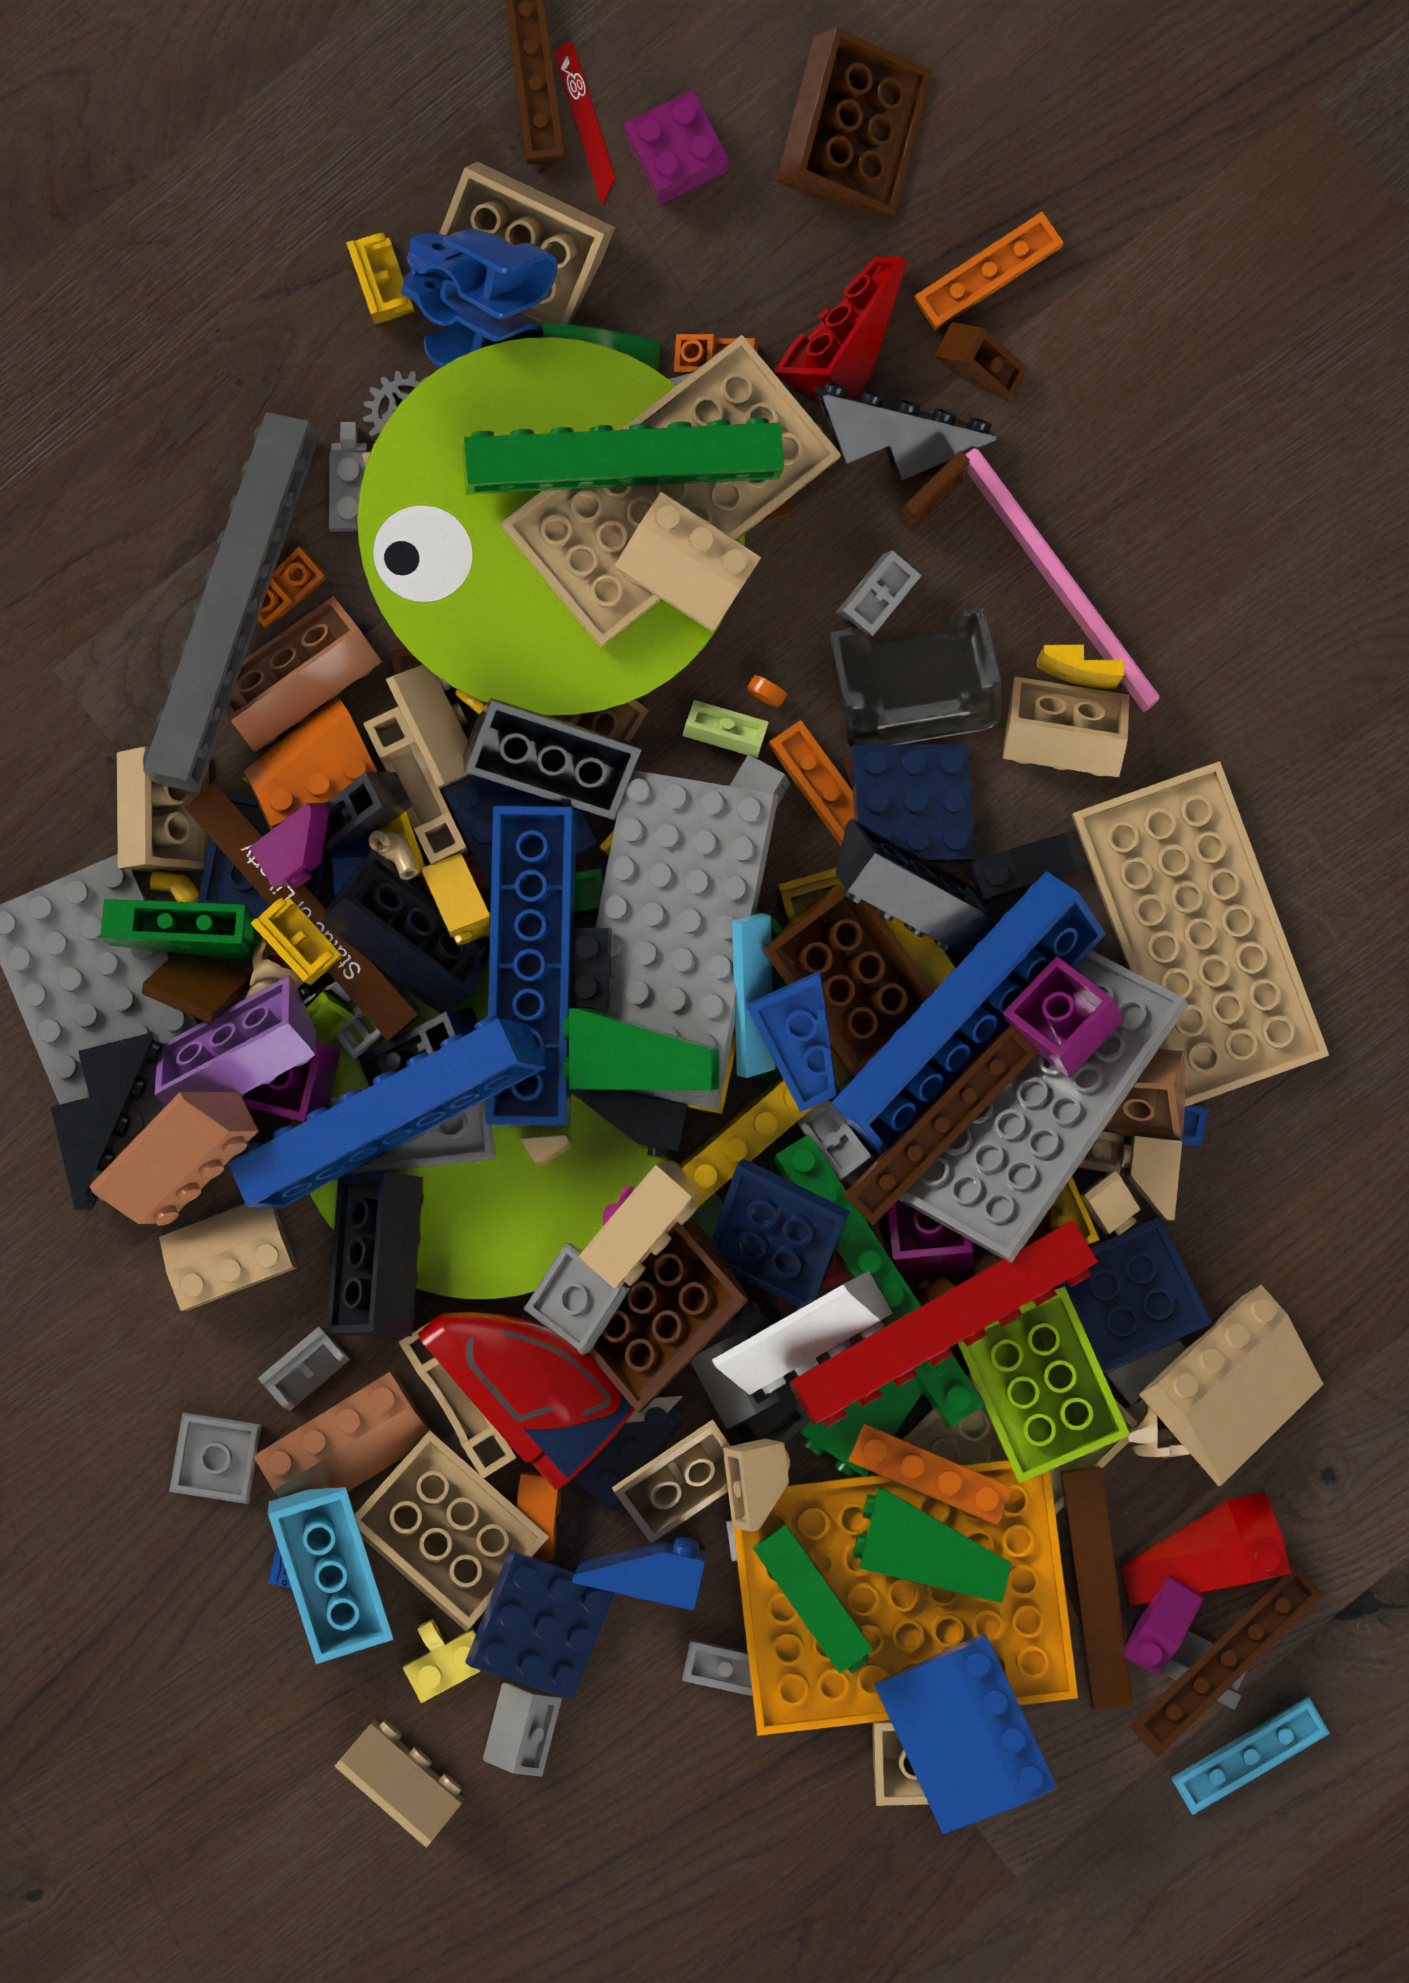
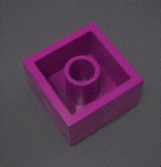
[624,90,728,205]
[1002,956,1124,1078]
[241,1040,342,1122]
[888,1200,974,1277]

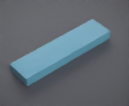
[732,913,775,1078]
[1171,1697,1330,1815]

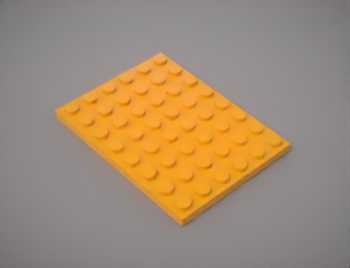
[733,1460,1078,1736]

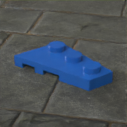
[747,970,838,1112]

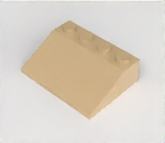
[439,161,615,331]
[1139,1285,1324,1486]
[355,1430,549,1631]

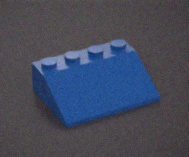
[572,1535,705,1611]
[874,1632,1057,1834]

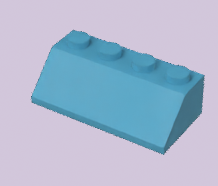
[268,1487,393,1664]

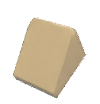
[520,1136,573,1167]

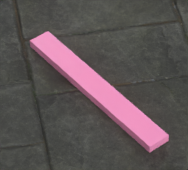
[965,448,1159,713]

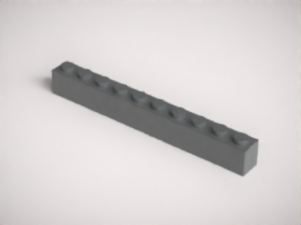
[143,412,319,794]

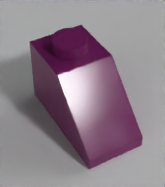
[249,802,330,889]
[1123,1575,1204,1677]

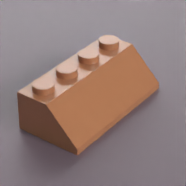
[226,596,382,753]
[90,1092,258,1226]
[253,1371,431,1498]

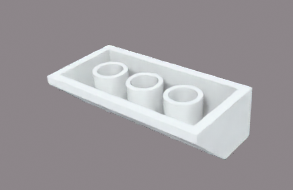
[712,1271,893,1395]

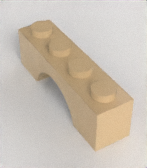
[363,706,470,864]
[399,1322,519,1479]

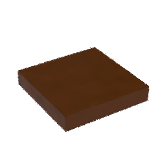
[901,450,970,532]
[142,953,251,1024]

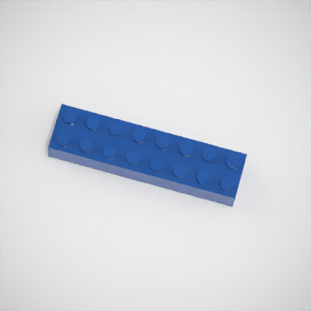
[486,806,577,1128]
[831,871,1106,1156]
[228,1016,547,1209]

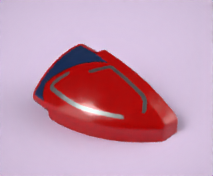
[418,1312,635,1490]

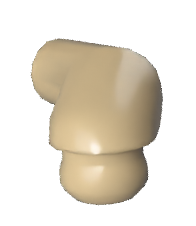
[368,830,419,880]

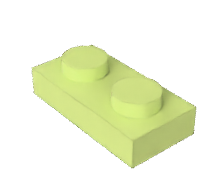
[683,700,769,758]

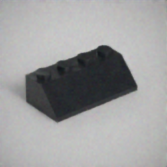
[463,698,642,820]
[836,818,997,956]
[320,849,490,1014]
[326,1171,424,1338]

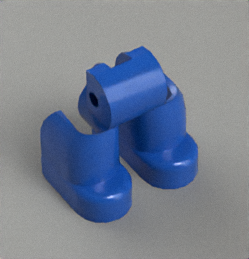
[401,229,557,368]

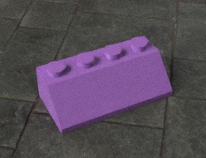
[155,976,316,1107]

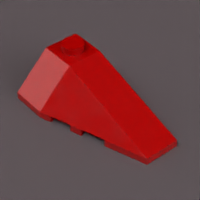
[773,257,907,401]
[1120,1492,1291,1606]

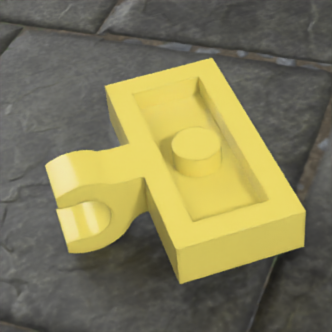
[403,1618,481,1703]

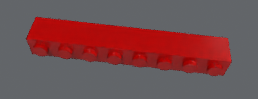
[789,1220,1098,1428]

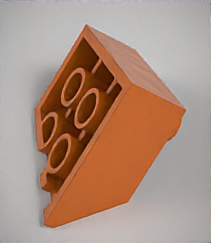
[244,696,377,831]

